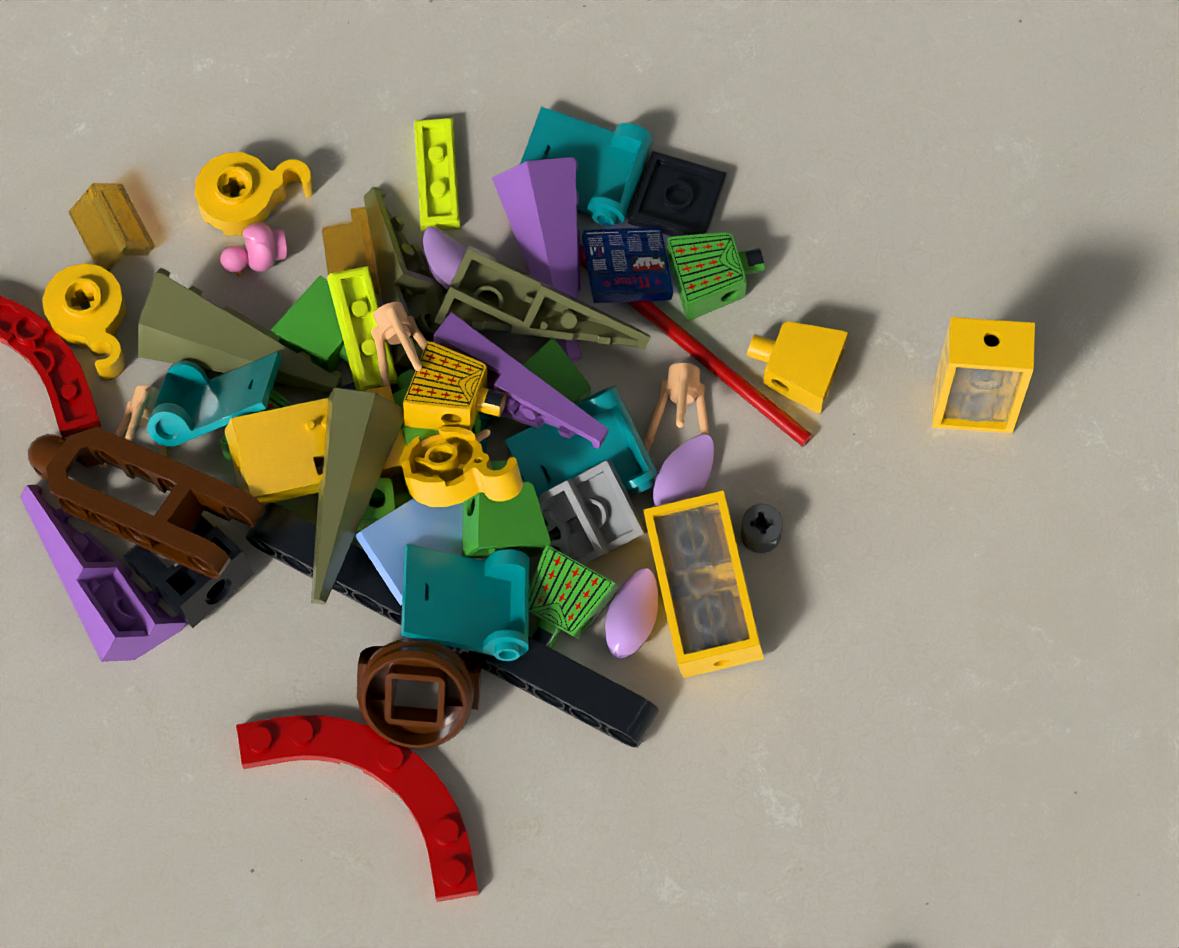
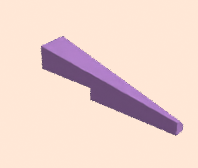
[492,157,582,363]
[434,312,609,449]
[20,485,186,662]

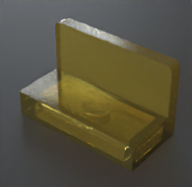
[69,183,155,272]
[322,206,379,295]

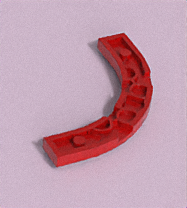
[0,296,101,438]
[236,715,479,902]

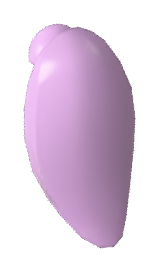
[423,226,466,290]
[653,434,714,507]
[605,568,658,659]

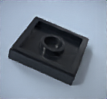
[628,151,727,237]

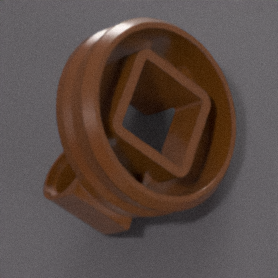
[357,638,482,749]

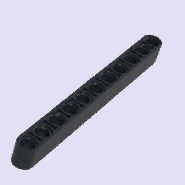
[245,503,659,748]

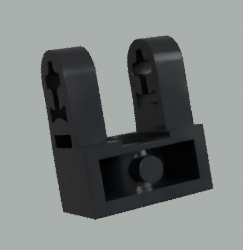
[123,515,254,628]

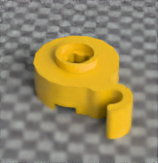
[195,152,313,236]
[42,263,127,381]
[400,426,523,507]

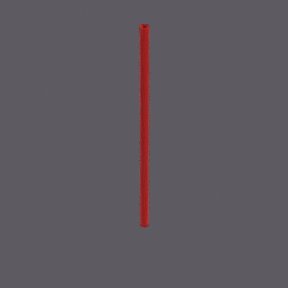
[580,244,813,447]

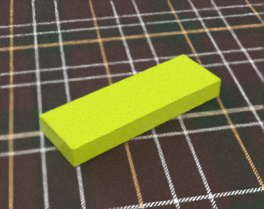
[414,118,460,231]
[327,266,397,391]

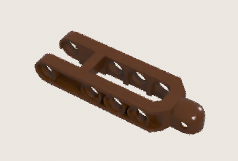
[28,427,265,579]

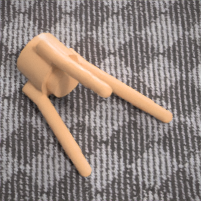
[371,302,427,386]
[644,363,710,453]
[100,385,168,468]

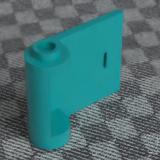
[520,106,653,227]
[147,351,282,447]
[503,385,658,526]
[401,544,530,661]

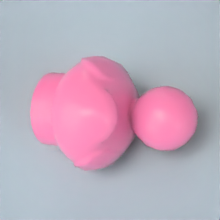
[220,222,287,276]

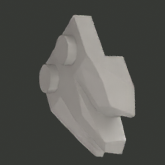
[538,459,648,565]

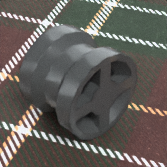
[740,504,783,553]

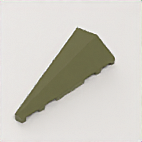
[363,186,446,370]
[434,245,650,349]
[138,268,342,393]
[311,388,404,604]

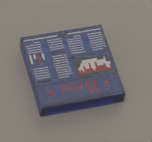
[582,227,674,303]

